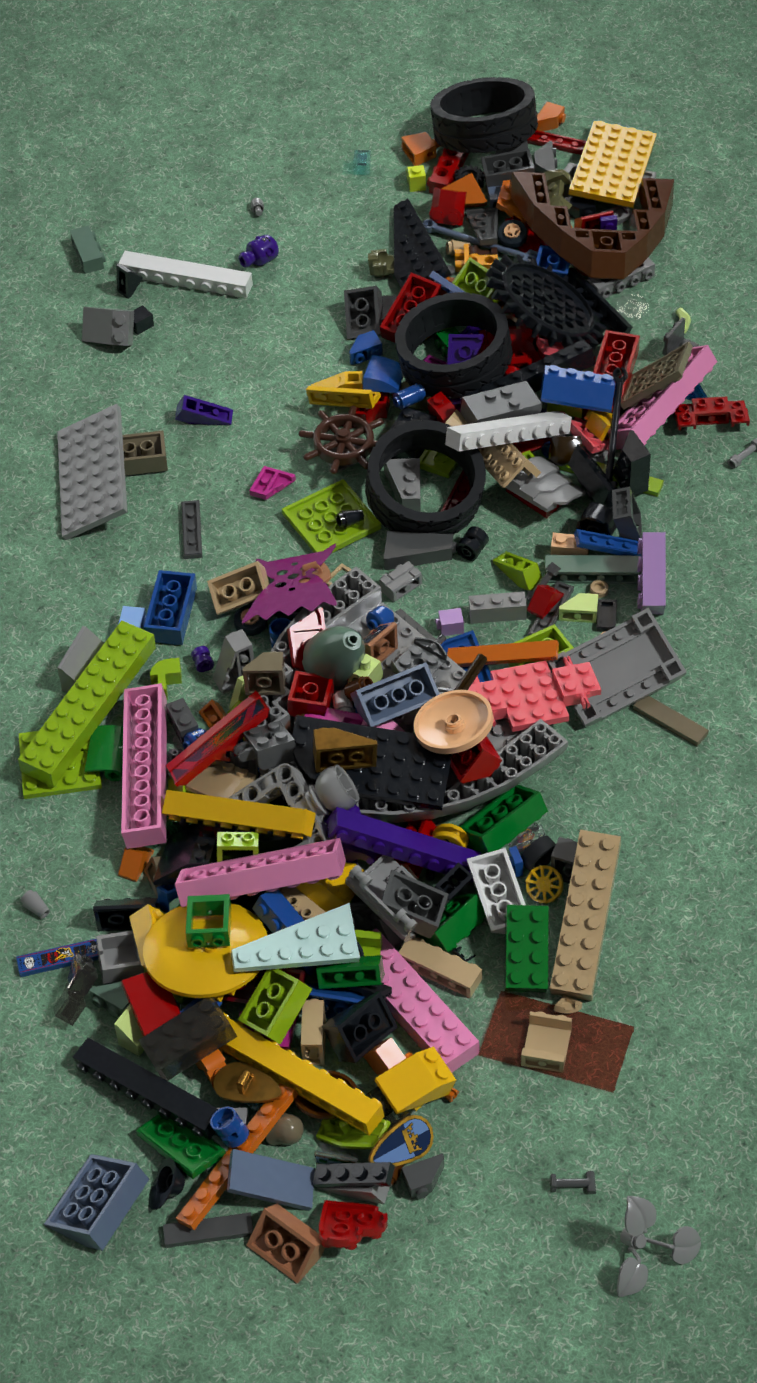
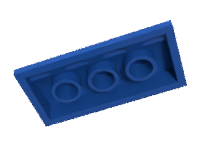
[363,355,404,393]

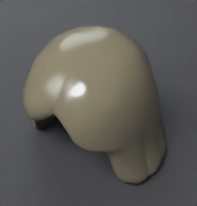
[265,1113,304,1146]

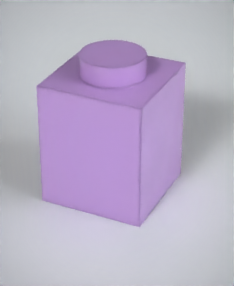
[435,608,464,636]

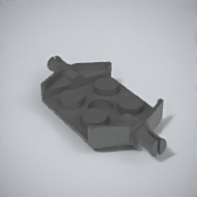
[391,634,447,675]

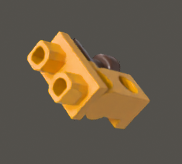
[455,244,498,272]

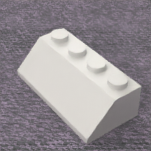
[467,848,526,934]

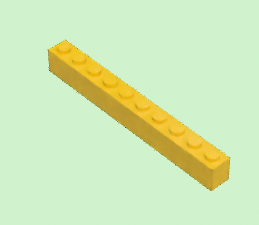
[198,1009,385,1136]

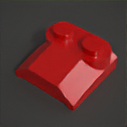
[429,187,467,225]

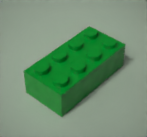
[460,785,548,854]
[504,905,549,993]

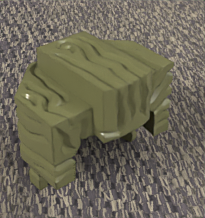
[368,249,394,277]

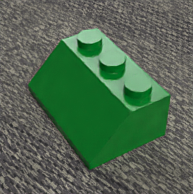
[417,894,486,953]

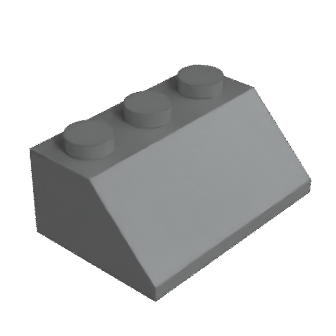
[57,626,104,692]

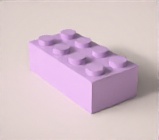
[637,532,666,615]

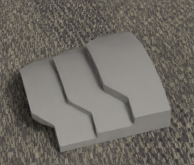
[505,457,586,512]

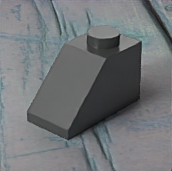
[402,1153,445,1200]

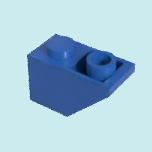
[349,330,383,366]

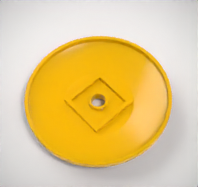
[143,903,267,998]

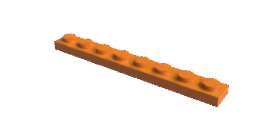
[176,1083,298,1230]

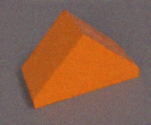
[118,846,154,882]

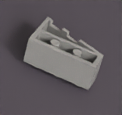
[384,458,421,512]
[213,629,254,694]

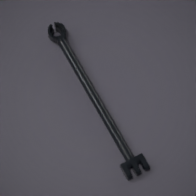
[606,367,628,489]

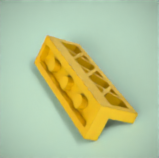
[306,386,381,409]

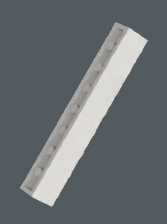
[119,251,253,298]
[445,411,572,451]

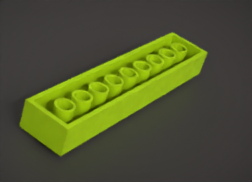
[18,620,156,787]

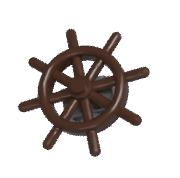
[298,405,383,474]

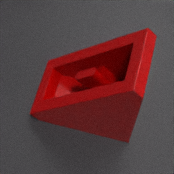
[527,585,564,619]

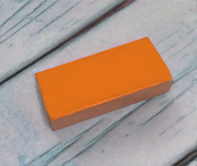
[199,699,227,728]

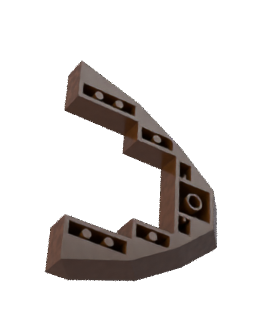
[509,172,674,280]

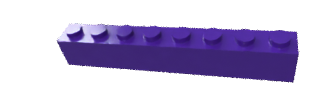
[328,807,481,883]

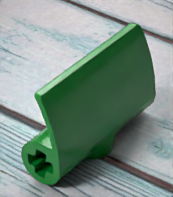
[84,725,123,781]

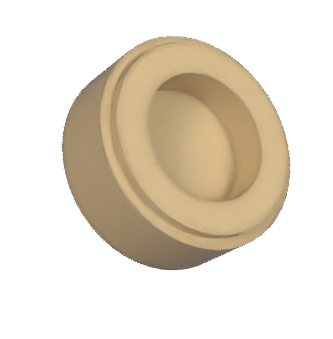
[590,580,608,598]

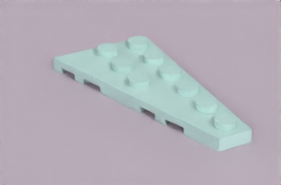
[231,903,360,972]

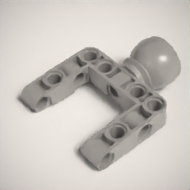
[229,763,359,847]

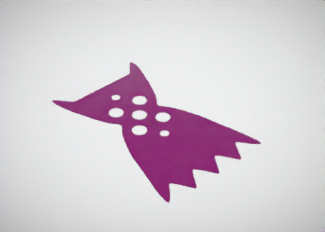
[242,543,337,624]

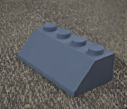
[350,662,439,727]

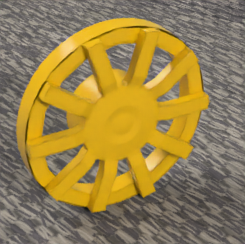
[525,865,563,904]

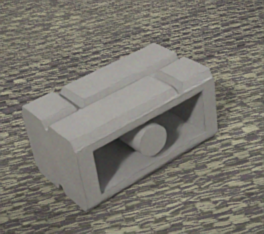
[379,561,422,602]

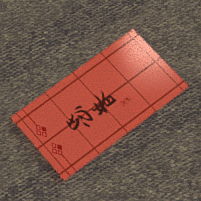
[479,991,634,1093]

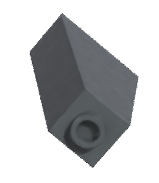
[384,531,457,570]

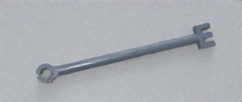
[423,219,538,263]

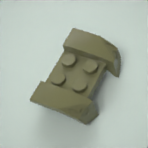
[544,169,573,210]

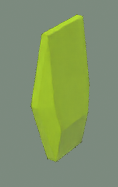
[316,1118,391,1149]

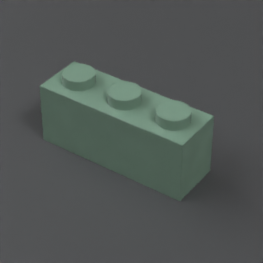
[70,225,106,274]

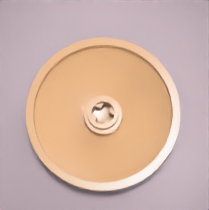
[414,690,494,754]

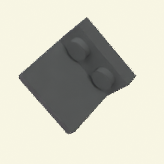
[662,317,699,356]

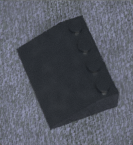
[153,821,219,885]

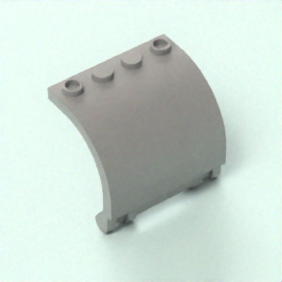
[345,855,445,942]

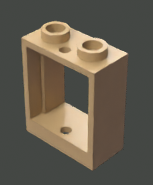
[301,999,326,1066]

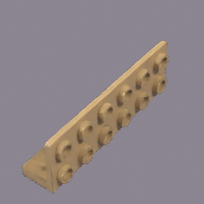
[478,443,541,488]

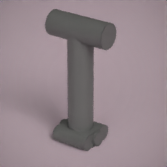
[550,1171,596,1194]

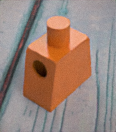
[402,132,441,166]

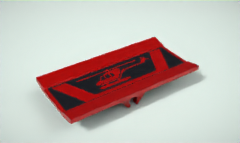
[165,691,270,787]

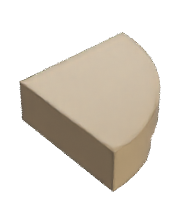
[554,995,583,1013]

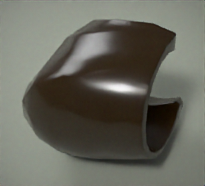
[549,435,582,466]

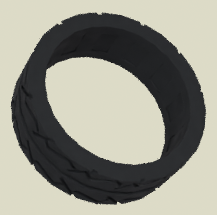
[430,77,538,153]
[395,292,513,399]
[365,420,486,535]

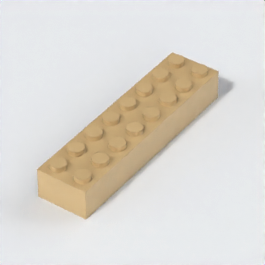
[550,830,621,1001]

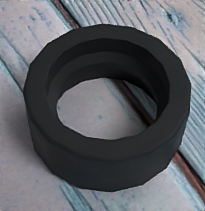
[521,835,556,872]

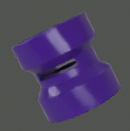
[191,646,214,673]

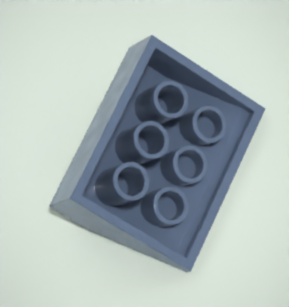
[44,1154,149,1251]

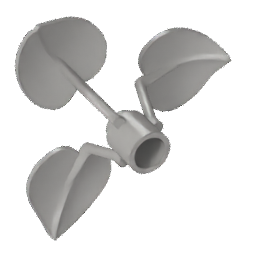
[617,1196,701,1297]

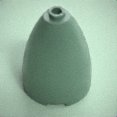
[302,626,365,688]

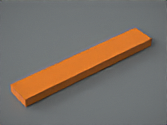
[447,640,559,667]

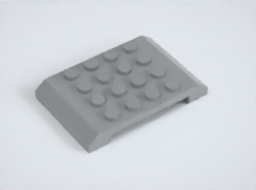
[547,608,687,727]

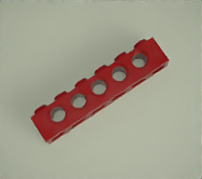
[427,148,469,194]

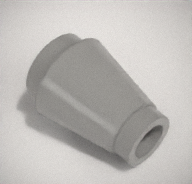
[20,890,50,919]

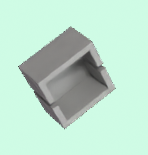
[96,930,144,984]

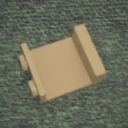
[521,1011,572,1073]

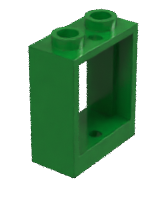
[186,894,231,948]

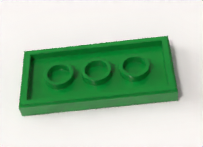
[136,1114,226,1179]

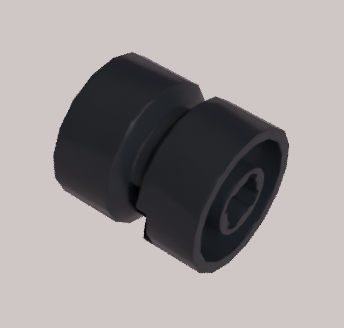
[456,526,489,561]

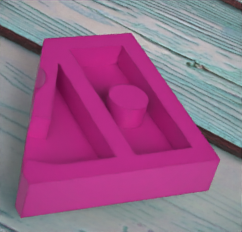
[249,466,296,500]

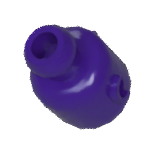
[238,235,279,267]

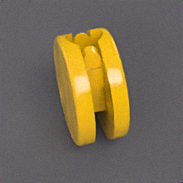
[431,823,469,848]

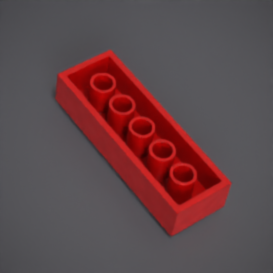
[583,330,640,418]

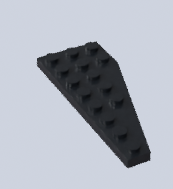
[394,199,452,289]

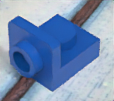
[509,846,523,877]

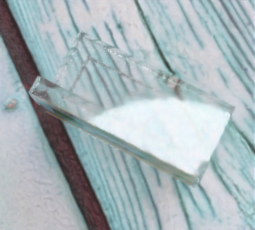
[314,1143,363,1166]

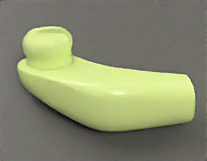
[676,308,691,334]

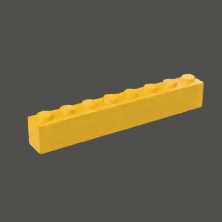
[162,790,316,840]

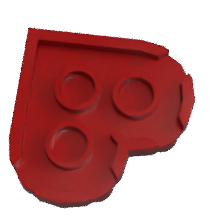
[318,1200,388,1250]

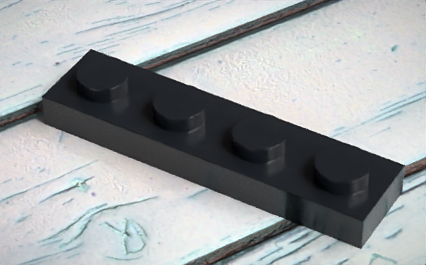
[312,1162,395,1188]

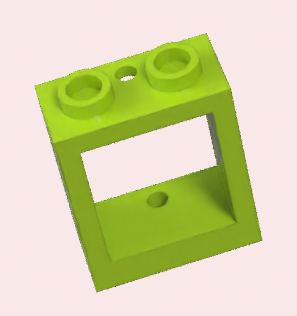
[217,832,259,862]

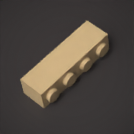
[399,937,482,998]

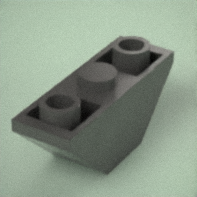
[534,141,558,173]

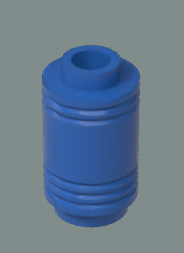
[393,384,426,410]

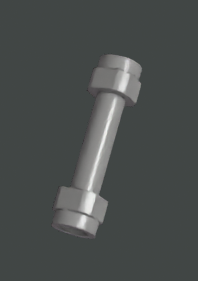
[727,438,757,469]

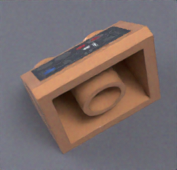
[363,622,398,662]

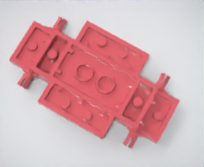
[468,656,601,732]

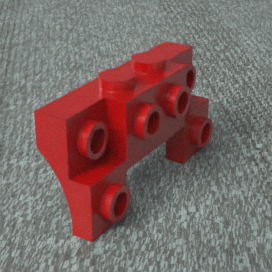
[674,396,750,430]

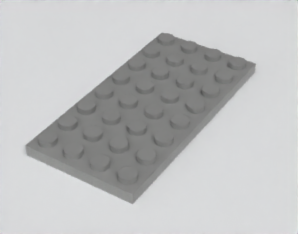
[57,404,127,540]

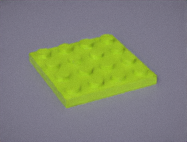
[282,479,382,553]
[18,731,102,799]

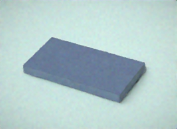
[227,1149,315,1211]

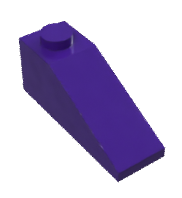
[175,395,233,425]

